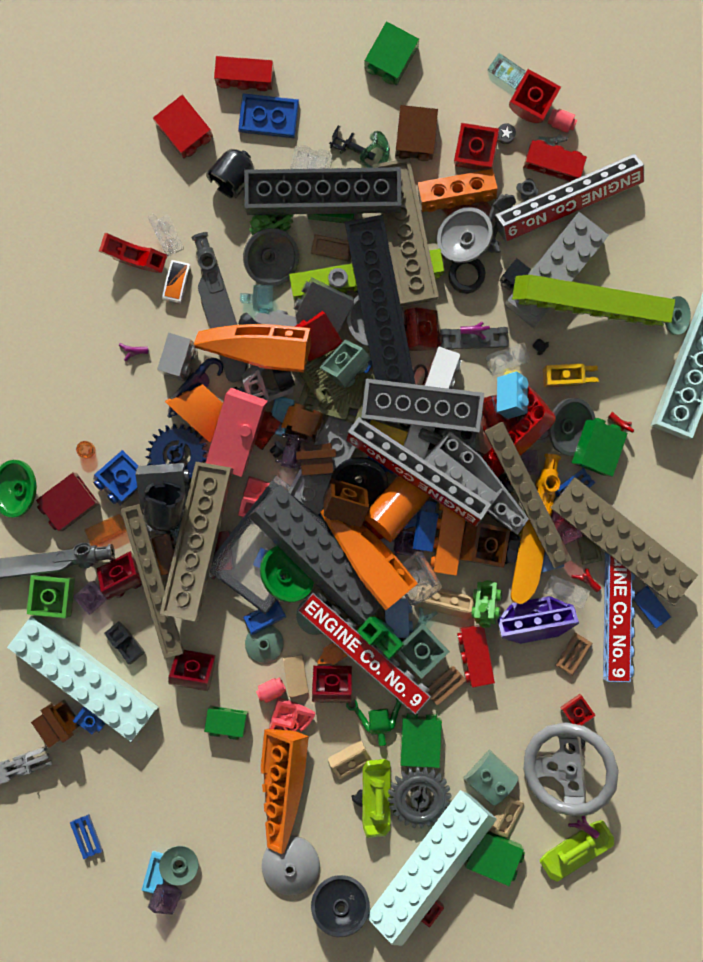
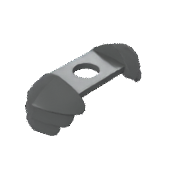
[486,194,516,253]

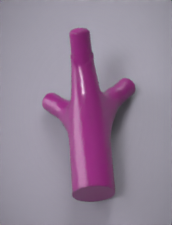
[460,321,490,340]
[119,343,148,361]
[568,816,600,840]

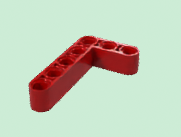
[482,386,555,478]

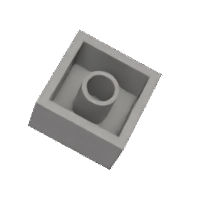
[157,333,198,381]

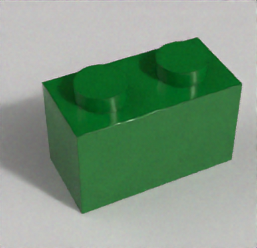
[204,705,248,740]

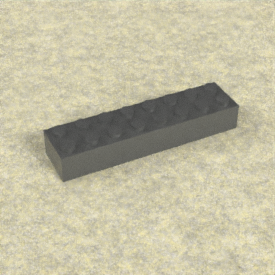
[244,167,401,215]
[248,485,381,625]

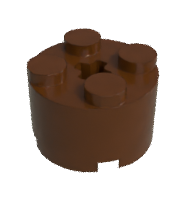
[280,403,324,442]

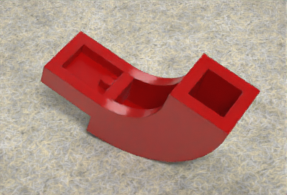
[99,233,168,273]

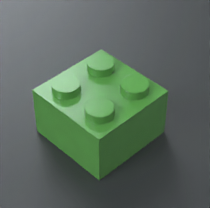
[27,574,75,618]

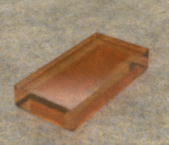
[84,514,127,546]

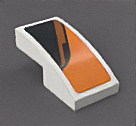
[162,260,190,303]

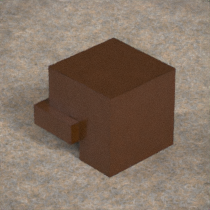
[296,443,336,477]
[31,699,80,748]

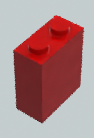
[153,94,213,159]

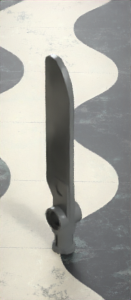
[191,232,247,382]
[0,543,115,579]

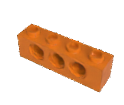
[418,169,498,212]

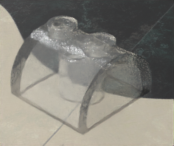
[403,551,442,606]

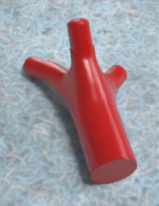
[607,412,634,433]
[571,568,602,593]

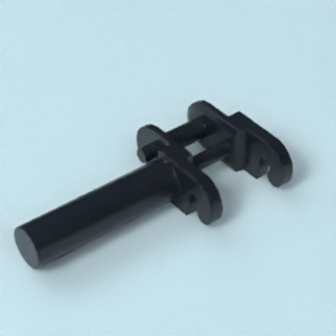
[329,125,376,161]

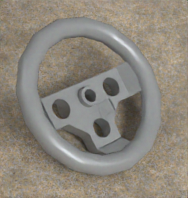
[523,722,619,817]

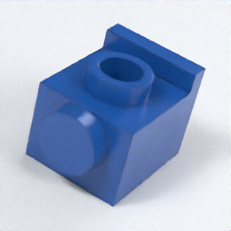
[73,707,106,734]

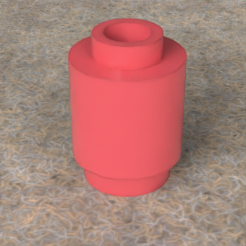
[548,109,577,133]
[256,677,286,703]

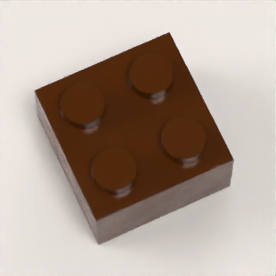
[323,478,369,527]
[459,522,510,568]

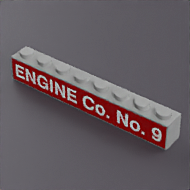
[495,154,644,242]
[345,417,491,526]
[297,592,431,715]

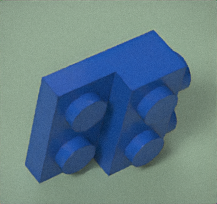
[93,450,138,506]

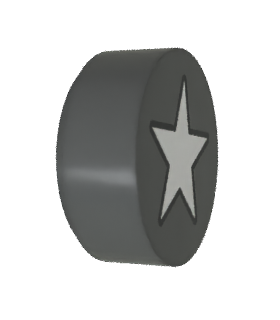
[498,123,516,144]

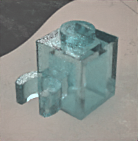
[240,285,274,314]

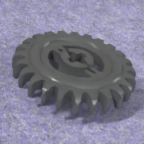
[388,767,452,828]

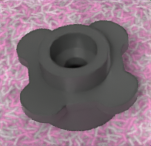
[516,178,538,201]

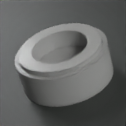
[328,268,348,288]

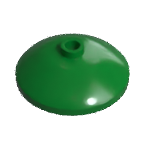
[0,460,37,518]
[260,546,314,603]

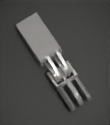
[0,746,53,784]

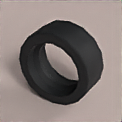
[448,259,486,294]

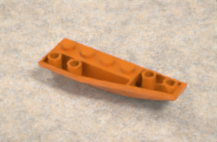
[194,324,311,373]
[320,509,418,610]

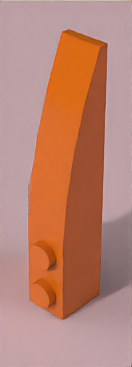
[261,729,309,854]

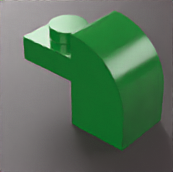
[357,617,404,659]

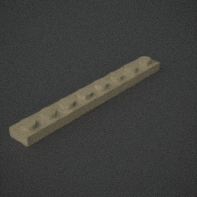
[484,422,572,569]
[120,503,184,659]

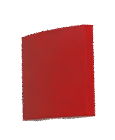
[295,311,343,361]

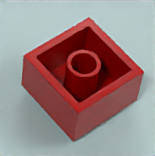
[454,123,499,171]

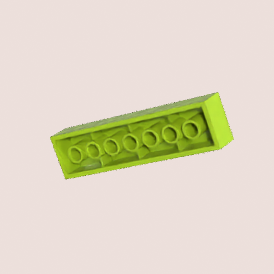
[512,275,675,326]

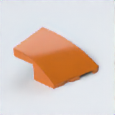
[165,384,223,442]

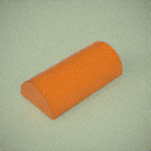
[365,475,430,543]

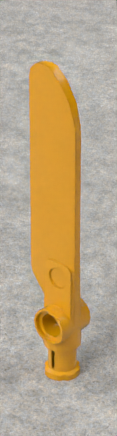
[511,453,561,604]

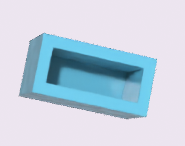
[497,371,529,419]

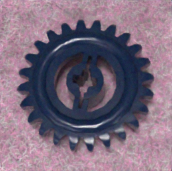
[145,423,208,484]

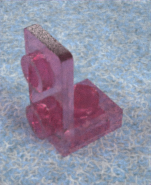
[551,510,582,545]

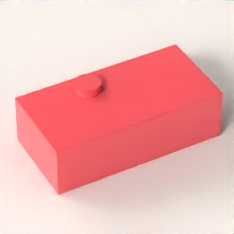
[206,388,268,477]

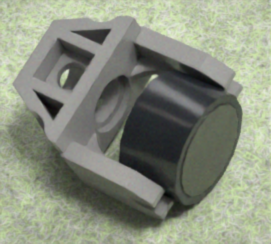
[242,365,295,403]

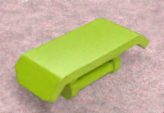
[362,759,390,838]
[540,820,614,882]

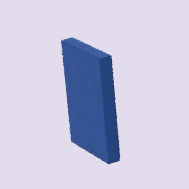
[238,93,299,139]

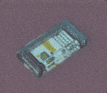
[488,53,526,90]

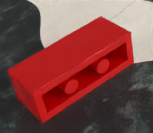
[214,56,274,91]
[523,140,587,182]
[457,625,495,687]

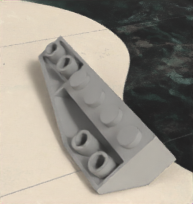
[424,431,529,534]

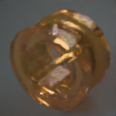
[76,441,95,458]

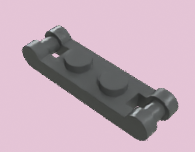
[440,327,509,349]

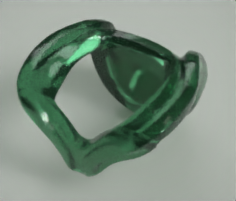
[359,131,390,168]

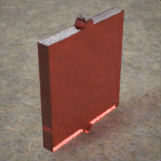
[255,410,282,450]

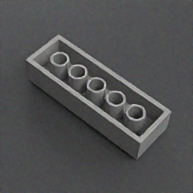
[504,212,609,328]
[361,379,484,433]

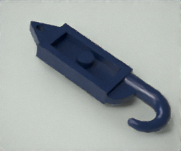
[167,357,223,418]

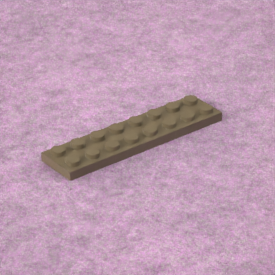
[372,158,439,307]
[160,462,234,622]
[550,478,698,605]

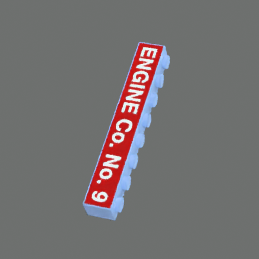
[603,552,635,682]

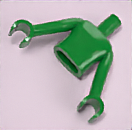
[346,698,403,746]

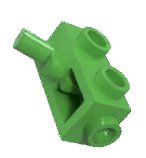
[249,215,294,236]
[472,580,502,628]

